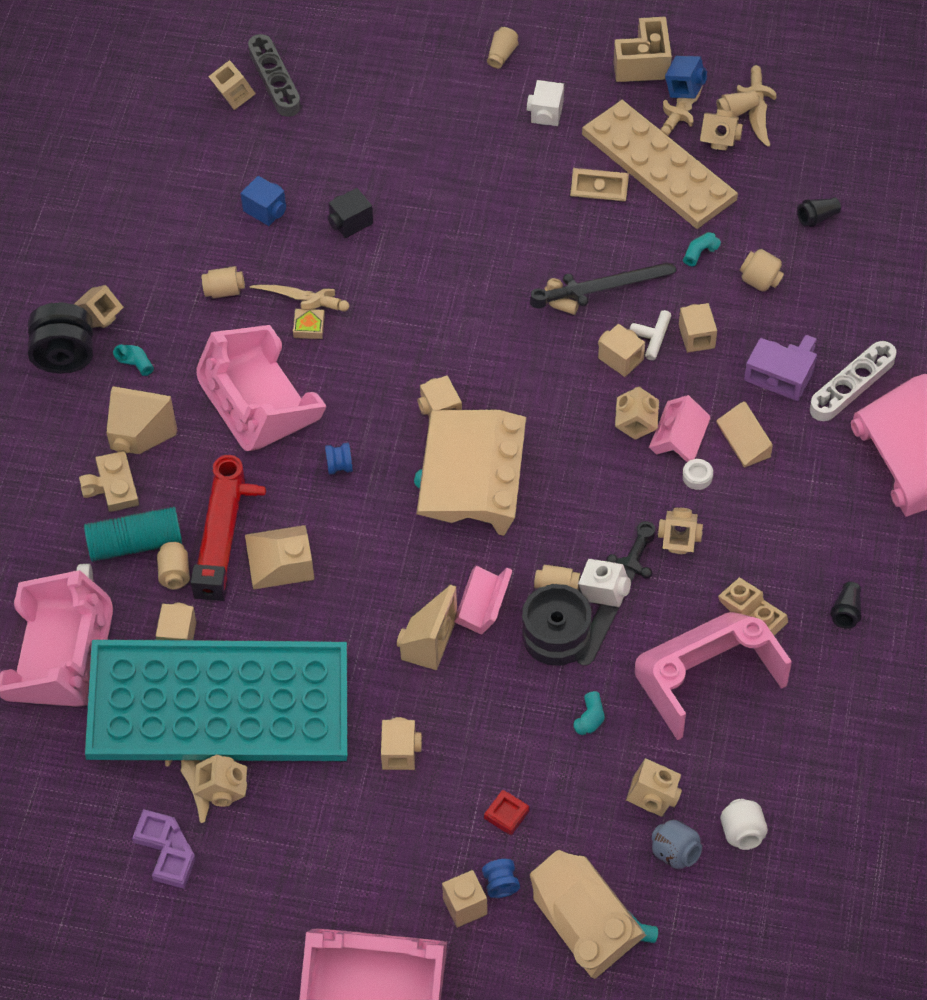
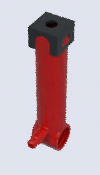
[191,455,266,601]

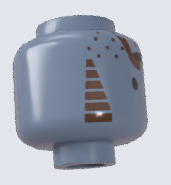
[652,819,702,869]

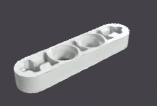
[810,341,896,421]

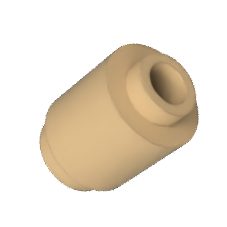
[202,266,245,299]
[157,542,190,589]
[534,564,581,590]

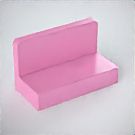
[649,395,710,462]
[454,566,512,635]

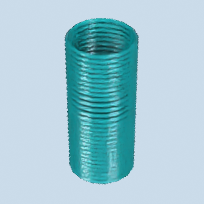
[84,506,182,562]

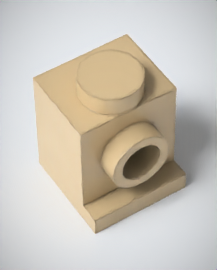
[208,60,256,110]

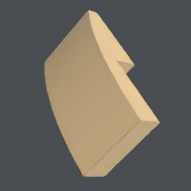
[718,577,788,635]

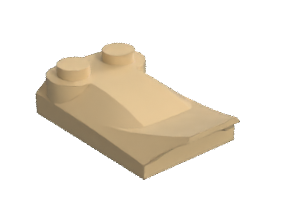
[530,850,646,979]

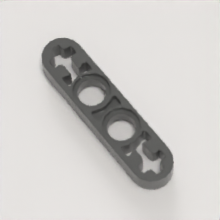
[248,34,301,117]

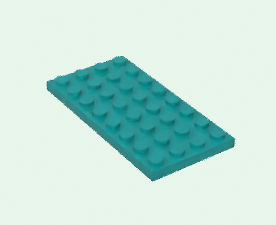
[85,640,347,761]

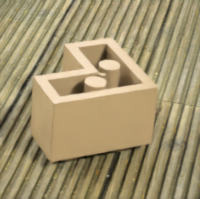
[613,17,672,82]

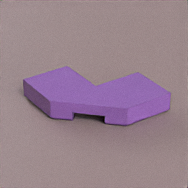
[132,809,196,889]

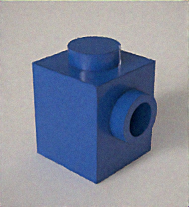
[665,56,707,99]
[240,176,286,226]

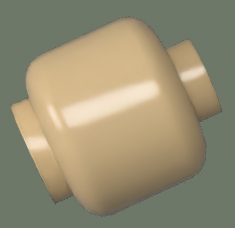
[739,249,784,292]

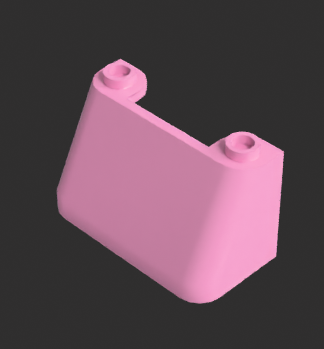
[197,325,327,451]
[851,374,927,517]
[0,570,113,707]
[299,929,447,1000]

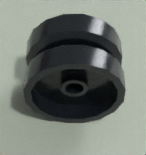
[28,302,93,374]
[522,584,592,666]

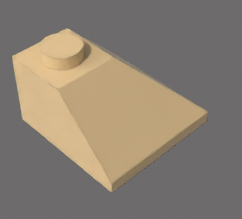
[106,386,177,454]
[245,525,314,589]
[397,585,457,670]

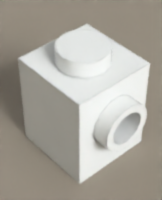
[527,80,564,126]
[578,559,631,607]

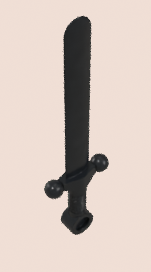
[530,263,676,309]
[576,521,655,665]

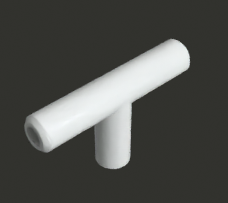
[630,310,671,360]

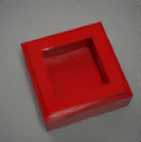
[484,789,530,835]

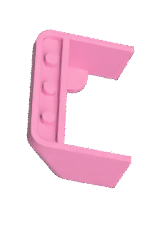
[635,612,792,740]

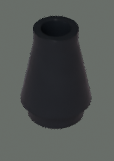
[797,197,841,227]
[830,582,862,629]

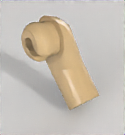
[544,278,579,315]

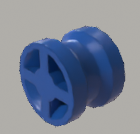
[325,442,353,475]
[482,859,520,898]

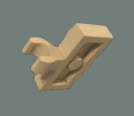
[79,451,139,512]

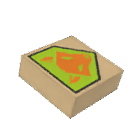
[293,309,325,339]

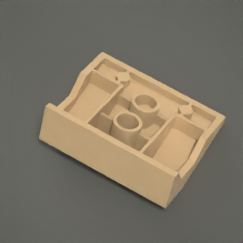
[416,410,526,536]

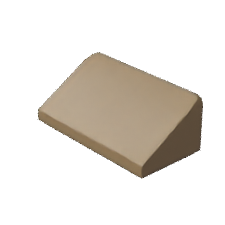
[570,168,629,202]
[716,401,773,468]

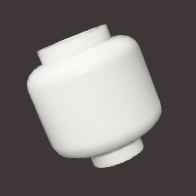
[720,799,768,850]

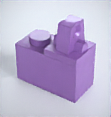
[744,335,817,401]

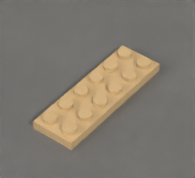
[582,100,738,229]

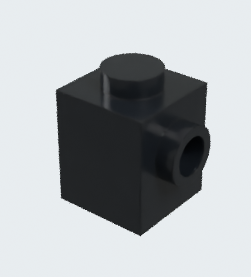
[328,188,374,238]

